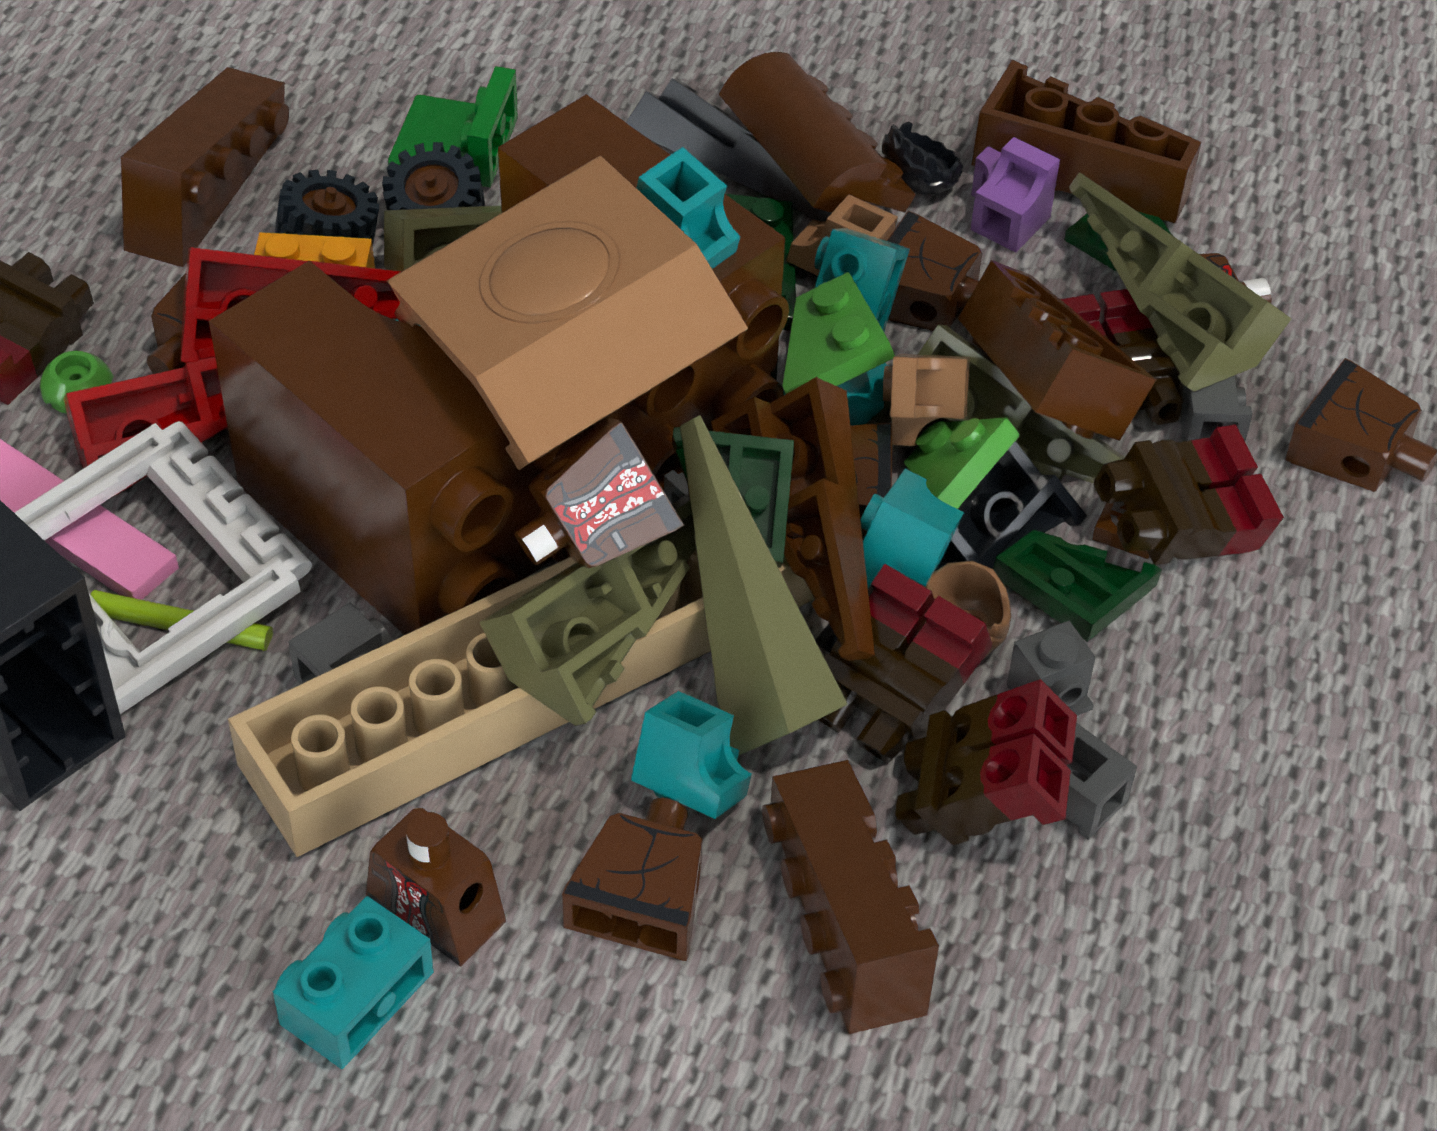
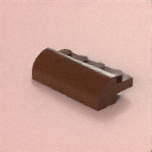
[719,52,916,213]

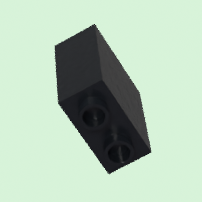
[0,500,126,811]

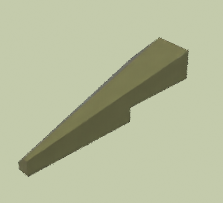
[1069,172,1291,392]

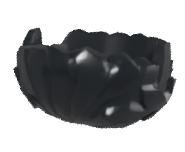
[882,122,963,195]

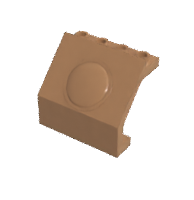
[387,155,748,470]

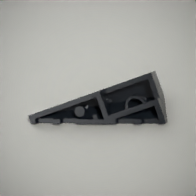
[626,78,832,221]
[815,441,1087,653]

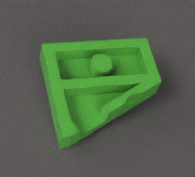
[782,272,895,394]
[903,417,1020,509]

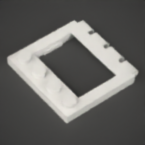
[15,421,312,714]

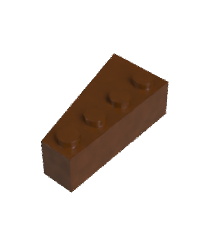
[971,60,1202,223]
[121,67,289,267]
[958,260,1156,441]
[762,760,939,1034]

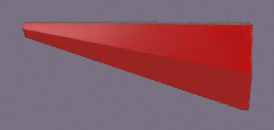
[180,247,401,363]
[64,357,228,502]

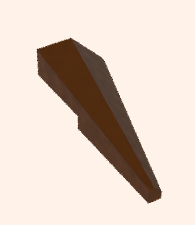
[711,377,875,661]

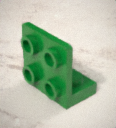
[388,66,518,188]

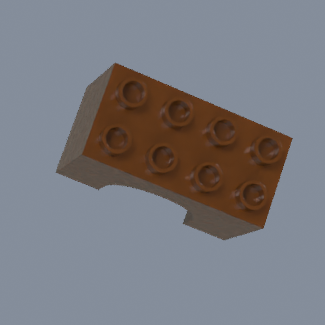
[209,94,789,635]

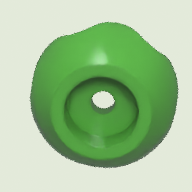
[40,351,114,414]

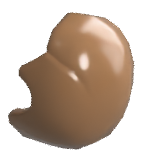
[922,561,1011,659]

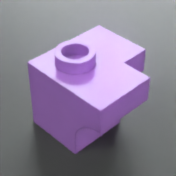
[970,137,1060,252]

